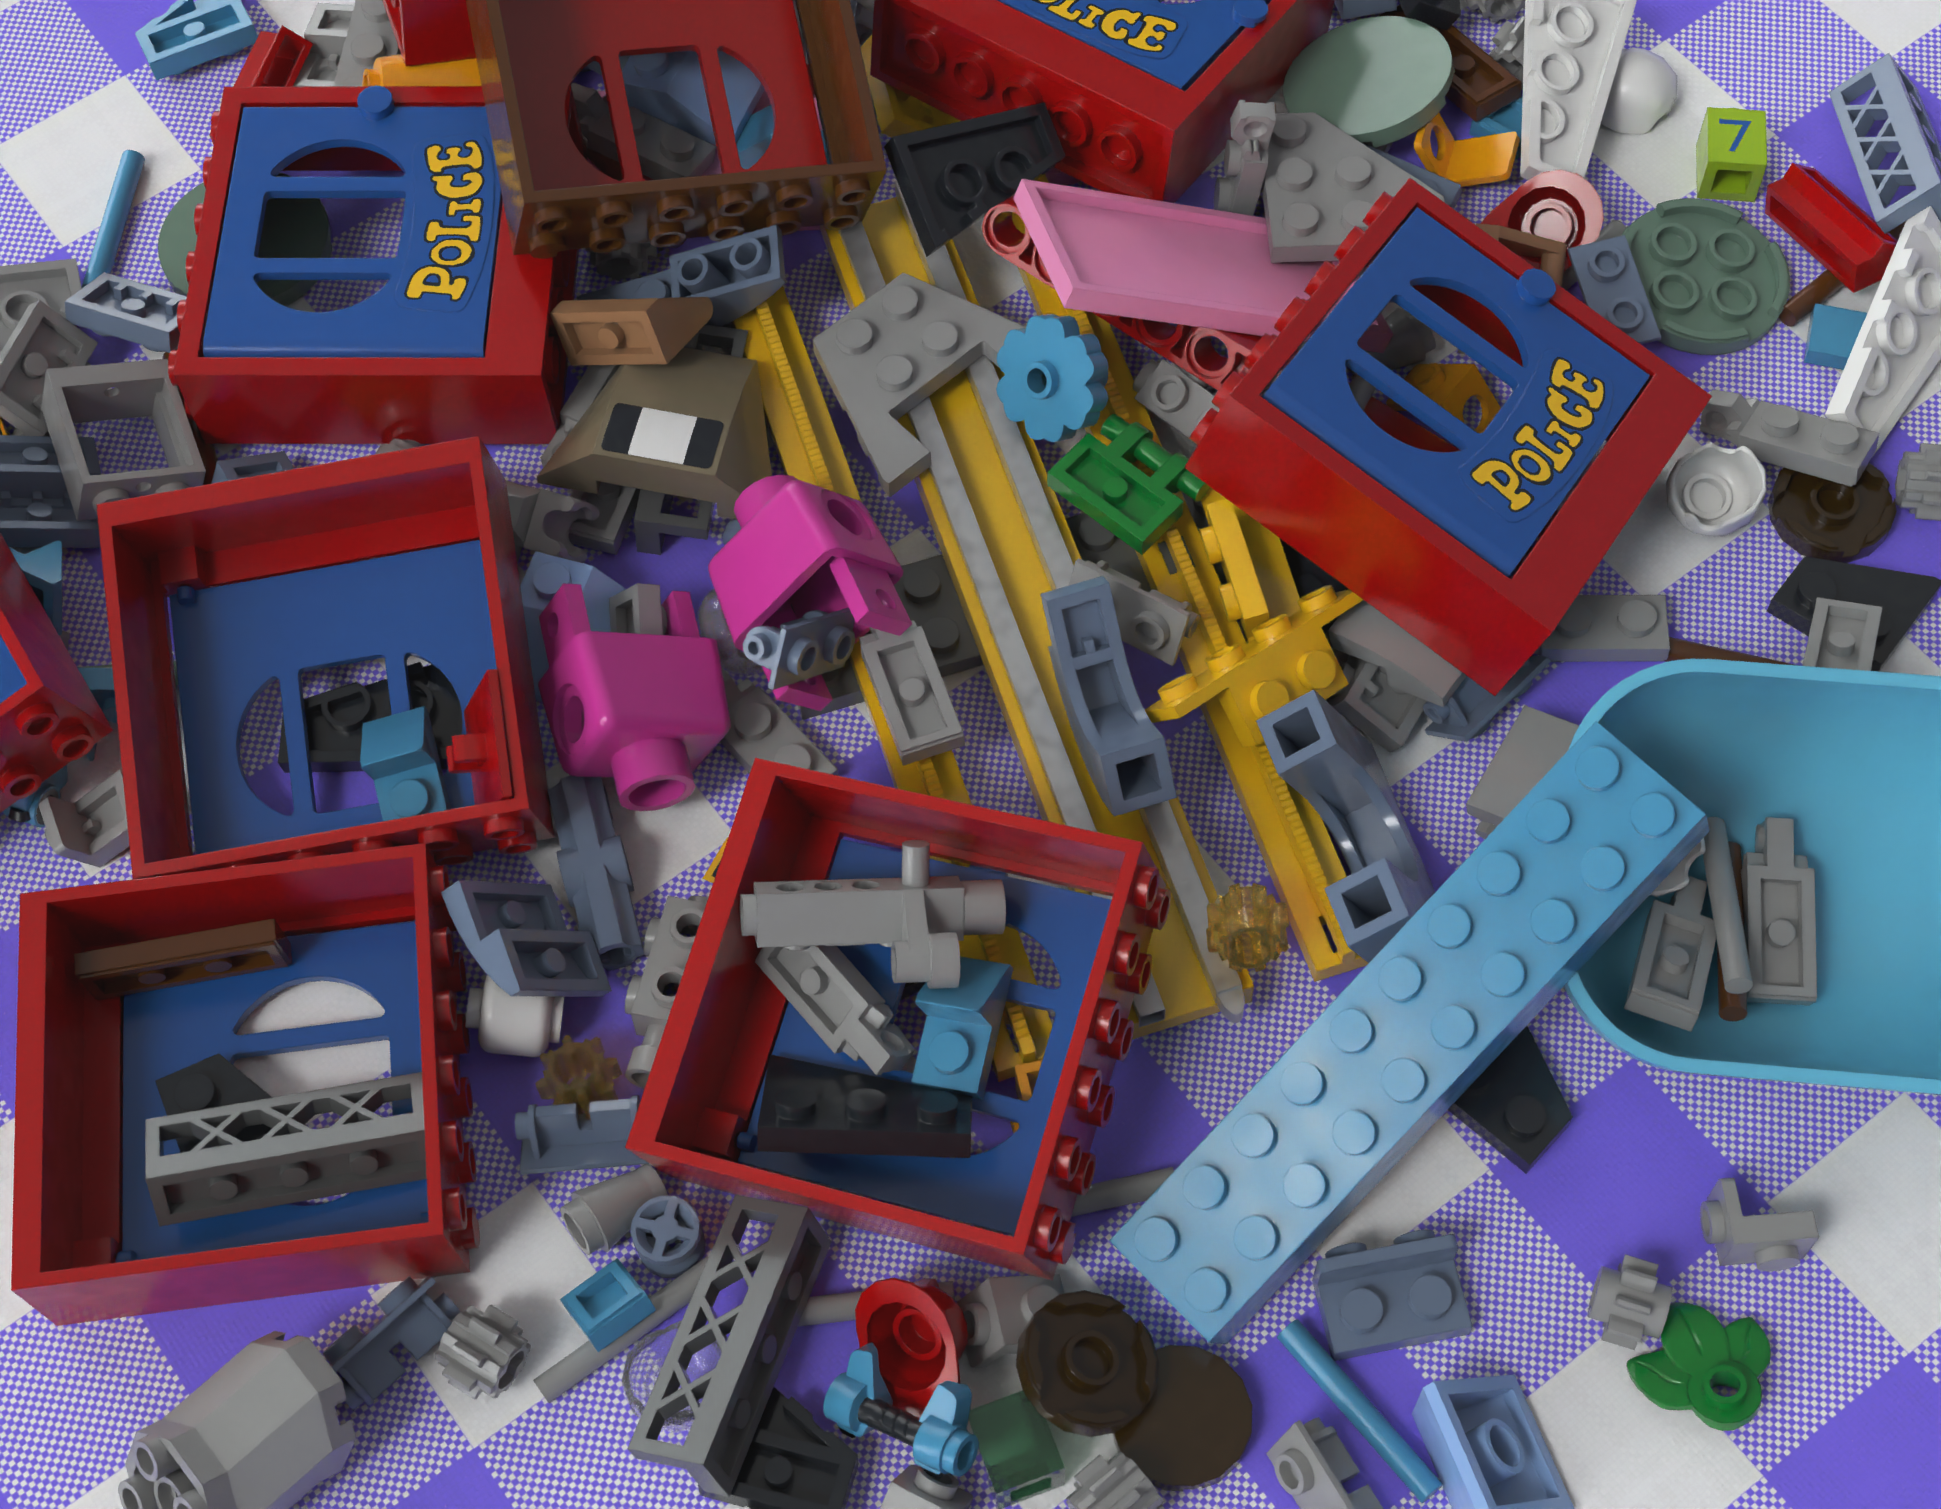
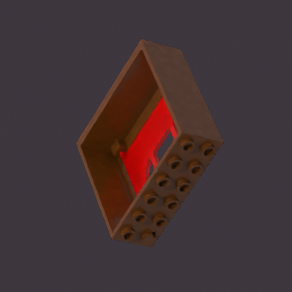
[466,0,887,259]

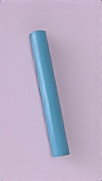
[82,150,145,288]
[1277,1319,1443,1503]

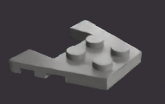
[812,273,1026,497]

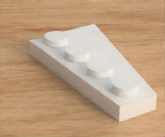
[1520,0,1637,180]
[1825,206,1941,458]

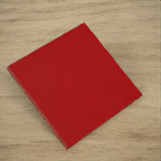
[446,669,513,805]

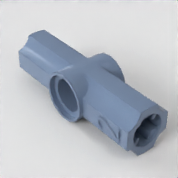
[548,775,644,971]

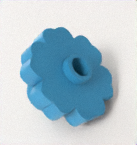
[996,314,1109,442]

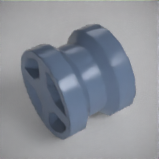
[630,1195,706,1278]

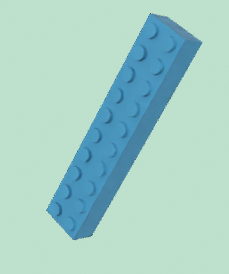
[1109,721,1710,1344]

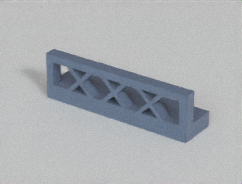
[1829,53,1941,234]

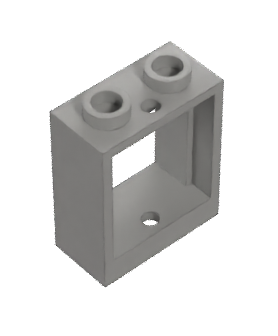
[41,359,206,521]

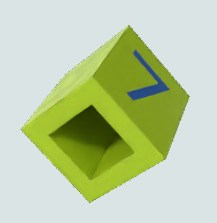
[1696,107,1767,202]

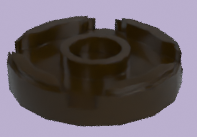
[1768,463,1897,563]
[1016,1290,1159,1437]
[1112,1345,1252,1491]

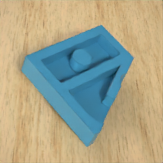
[135,0,258,81]

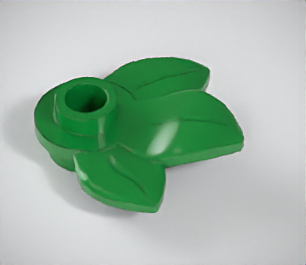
[1626,1302,1771,1431]

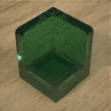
[968,1390,1065,1509]

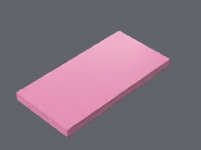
[1013,179,1393,353]

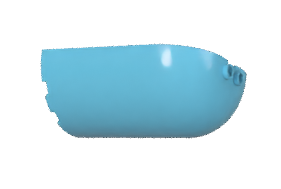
[1563,659,1941,1095]

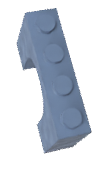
[1256,689,1435,963]

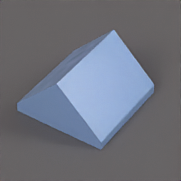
[1412,1374,1575,1509]

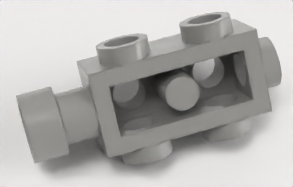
[625,896,708,1089]

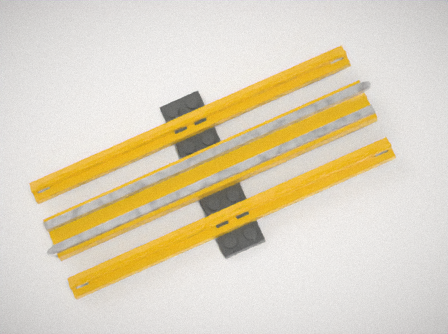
[732,174,1369,1082]

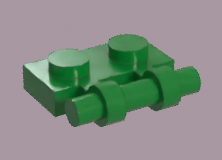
[1047,413,1210,555]

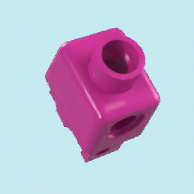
[708,474,912,711]
[538,583,731,811]

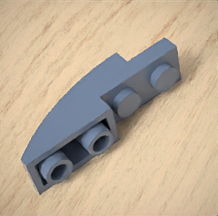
[577,225,786,327]

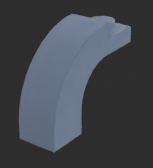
[1040,576,1177,816]

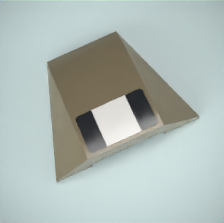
[537,347,772,520]

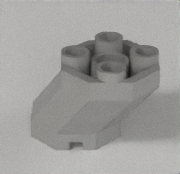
[118,1331,356,1509]

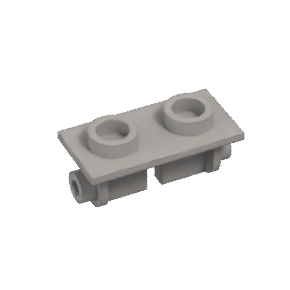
[1069,558,1200,666]
[1266,1417,1383,1509]

